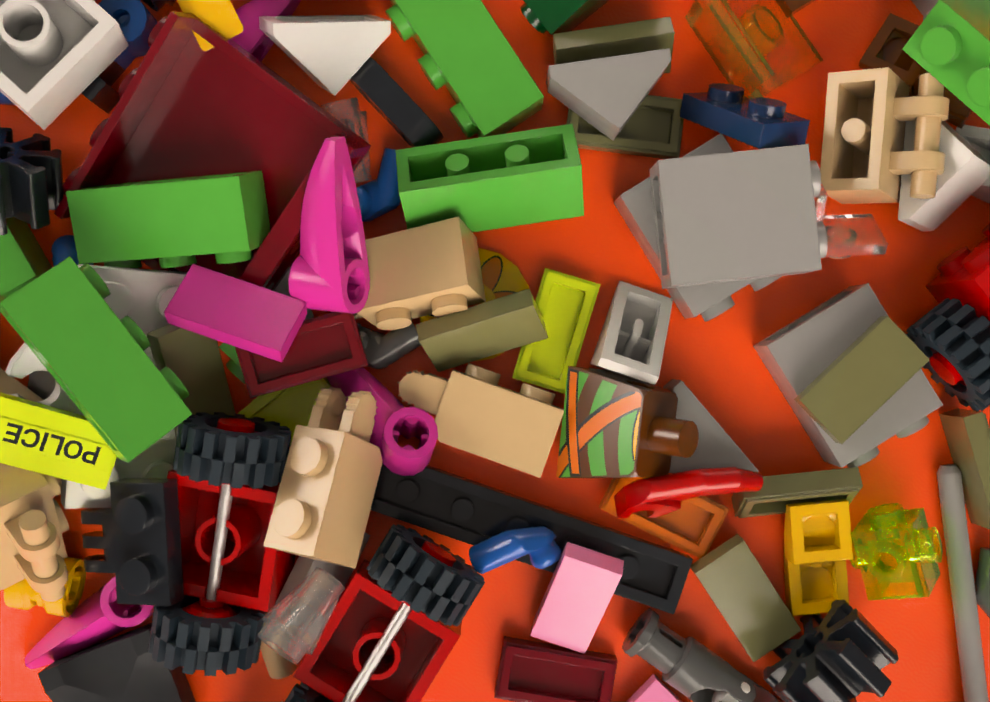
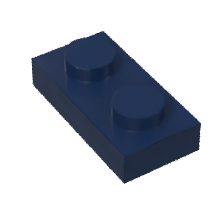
[680,83,810,149]

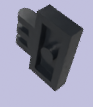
[81,478,184,606]

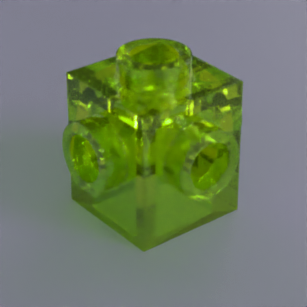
[850,503,943,601]

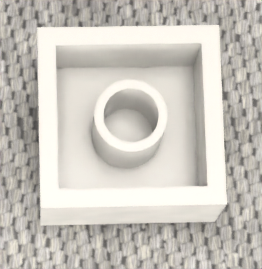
[0,0,129,130]

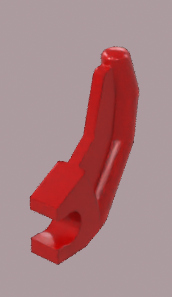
[614,467,763,518]

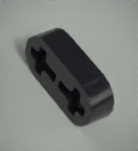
[350,57,444,148]

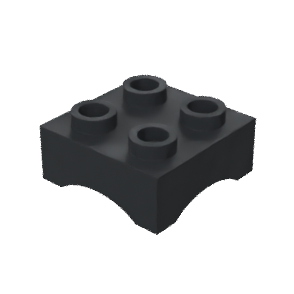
[38,623,196,702]

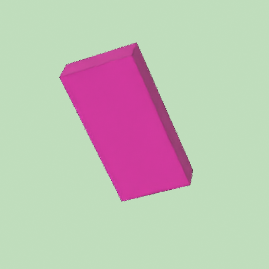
[164,264,308,362]

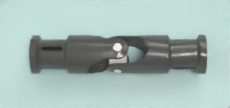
[622,608,783,702]

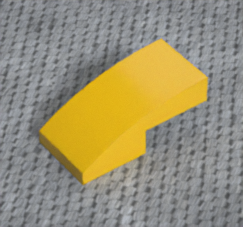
[784,499,853,616]

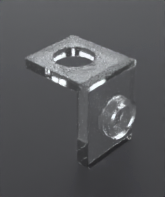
[814,182,888,259]

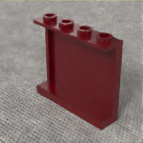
[54,11,372,291]

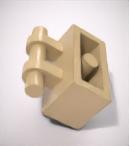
[820,67,950,204]
[0,463,69,602]

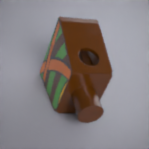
[556,366,699,478]

